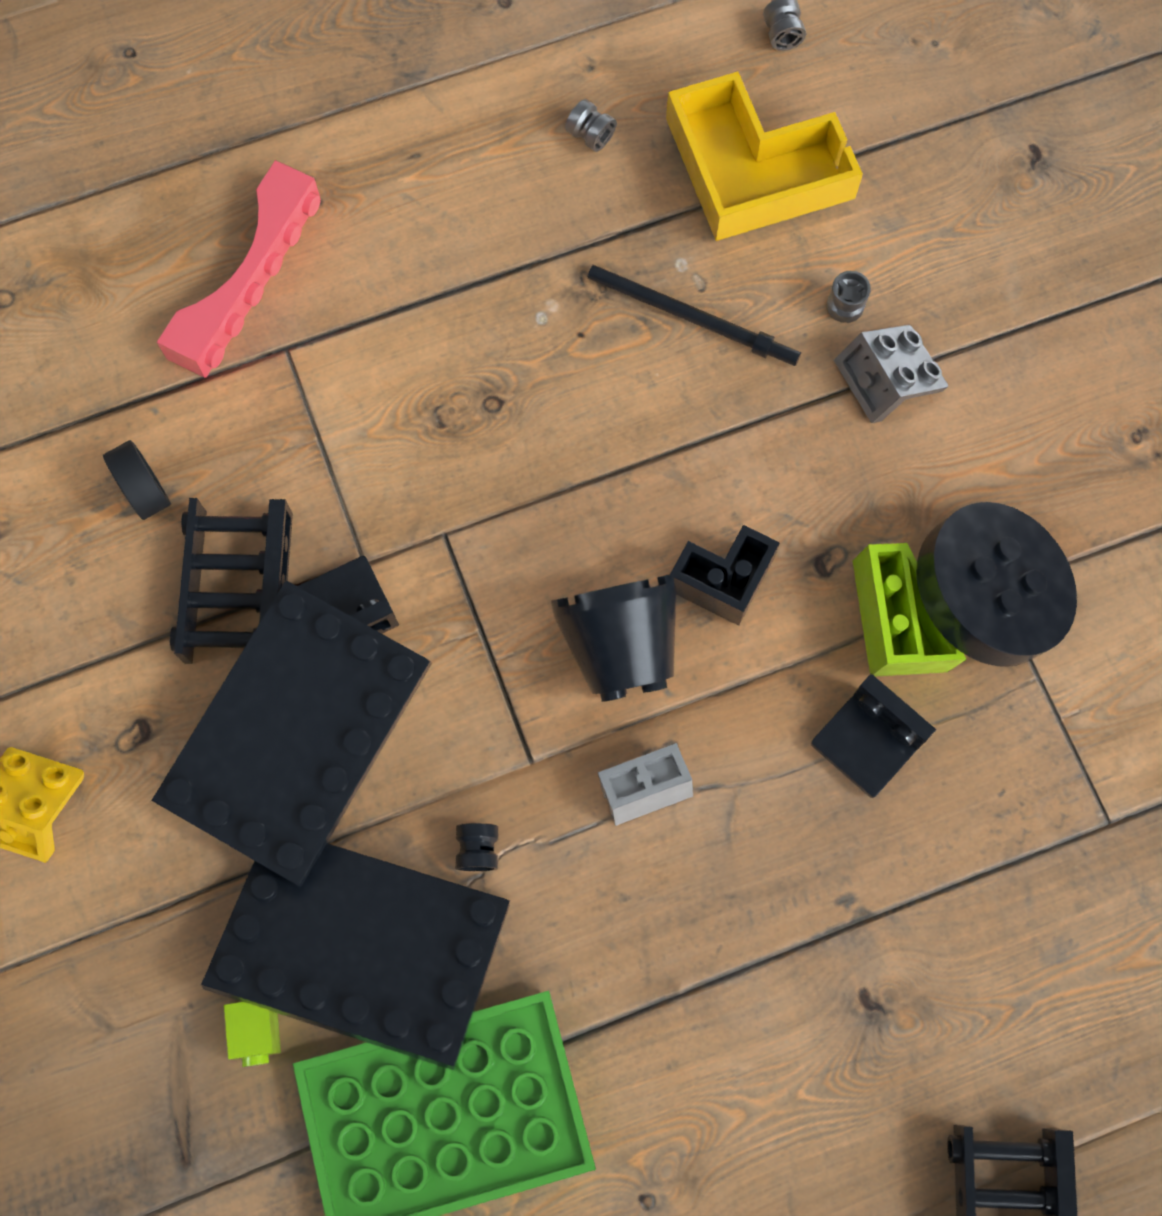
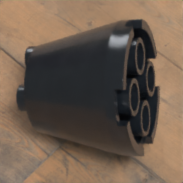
[551,574,676,702]

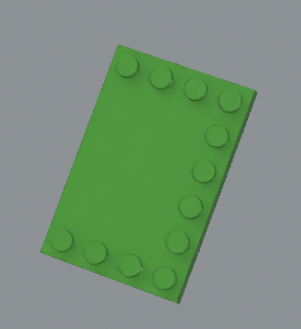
[293,991,596,1216]

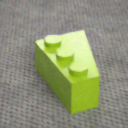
[852,543,967,677]

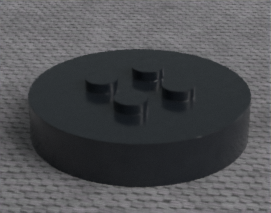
[916,502,1077,667]

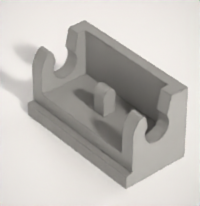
[598,743,693,826]

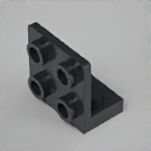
[297,556,399,634]
[811,673,937,798]

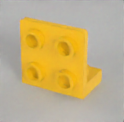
[0,747,84,863]

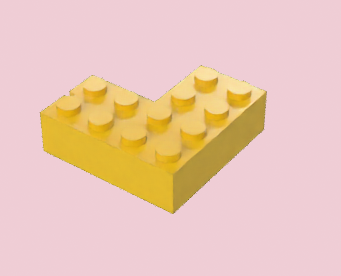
[666,71,863,241]

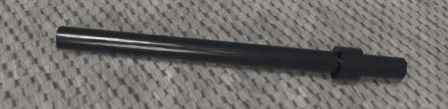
[588,264,802,366]

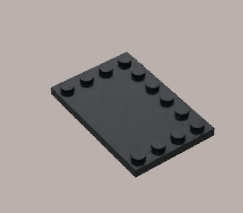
[151,580,432,886]
[201,843,510,1070]

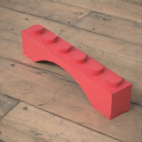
[157,160,321,378]

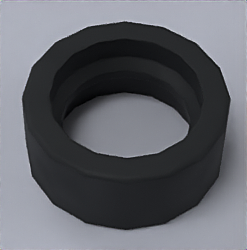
[103,440,171,520]

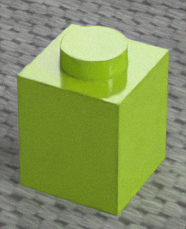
[224,1002,281,1067]

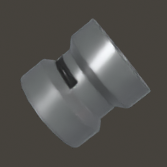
[763,0,806,51]
[565,99,617,152]
[827,271,871,323]

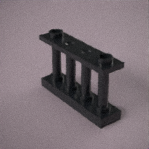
[170,498,293,664]
[947,1125,1078,1216]

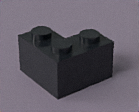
[670,525,780,626]

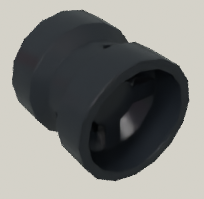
[455,823,498,872]

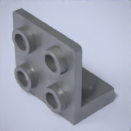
[834,325,948,424]

